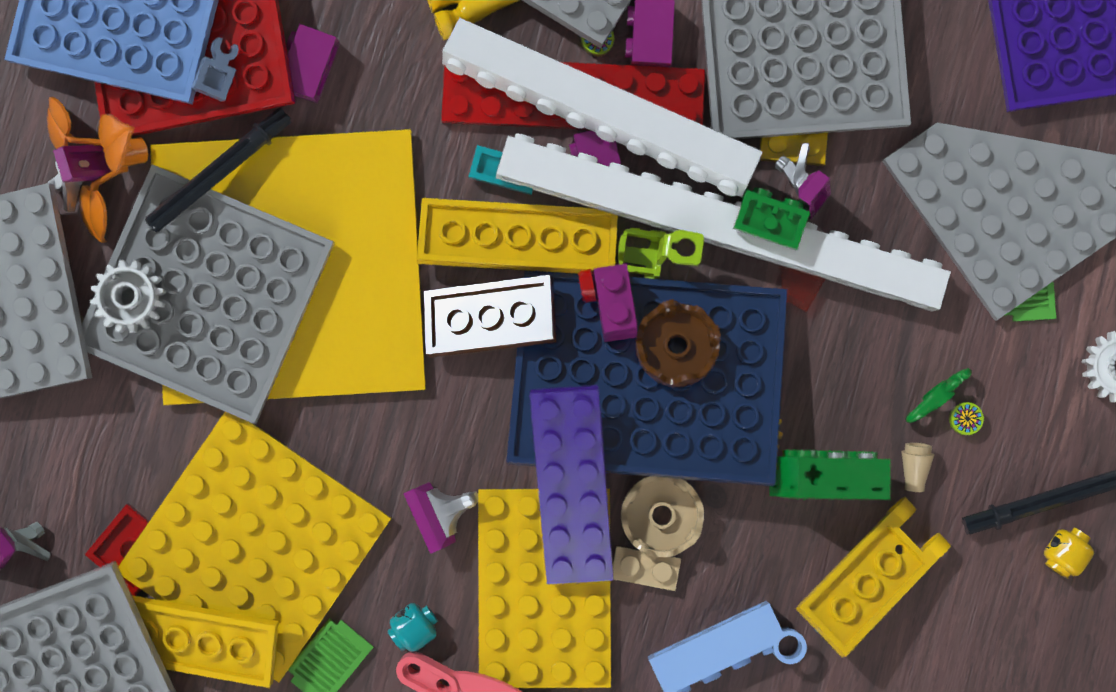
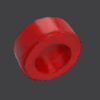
[578,268,597,303]

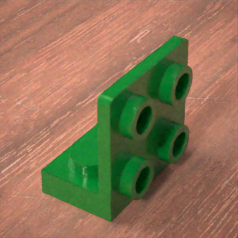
[733,187,810,251]

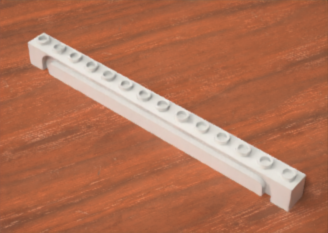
[496,133,951,311]

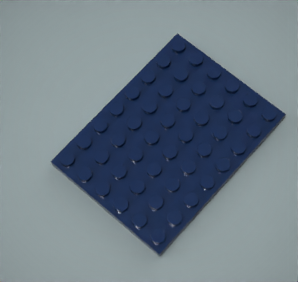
[506,270,787,486]

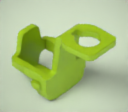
[618,228,704,279]

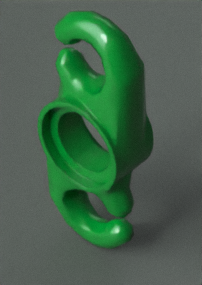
[905,368,972,423]

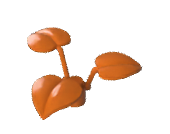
[47,97,148,243]

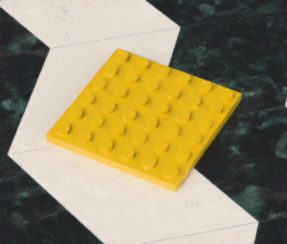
[118,412,392,683]

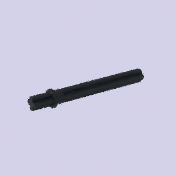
[145,107,292,233]
[962,470,1116,535]

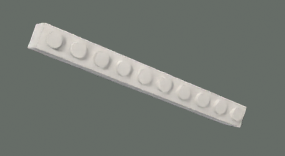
[442,18,762,197]

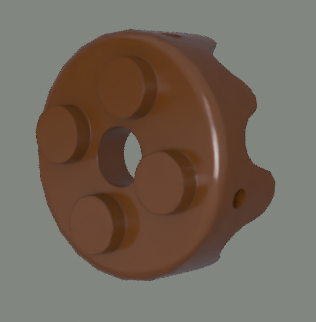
[636,300,720,387]

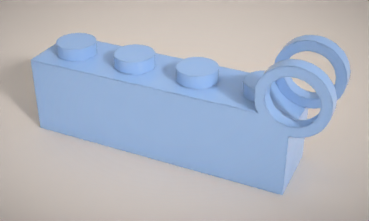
[647,601,807,692]

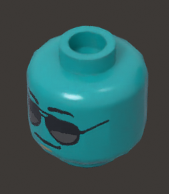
[387,603,438,652]

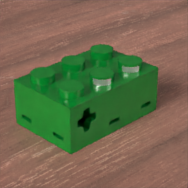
[769,450,891,500]

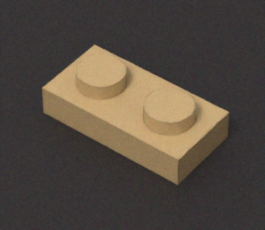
[613,546,681,591]

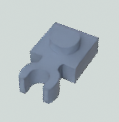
[191,37,239,102]

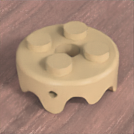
[621,476,704,557]

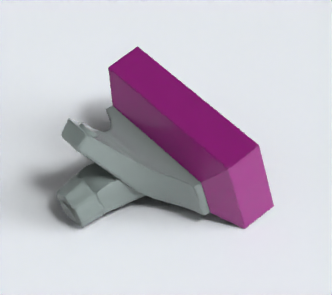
[0,522,50,570]

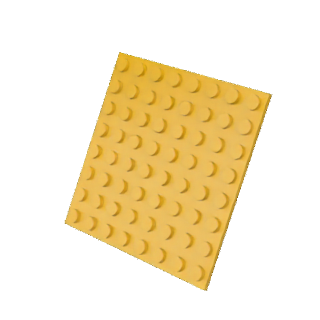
[150,129,426,405]

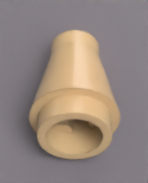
[901,443,935,492]

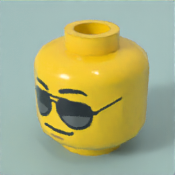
[1044,528,1094,579]

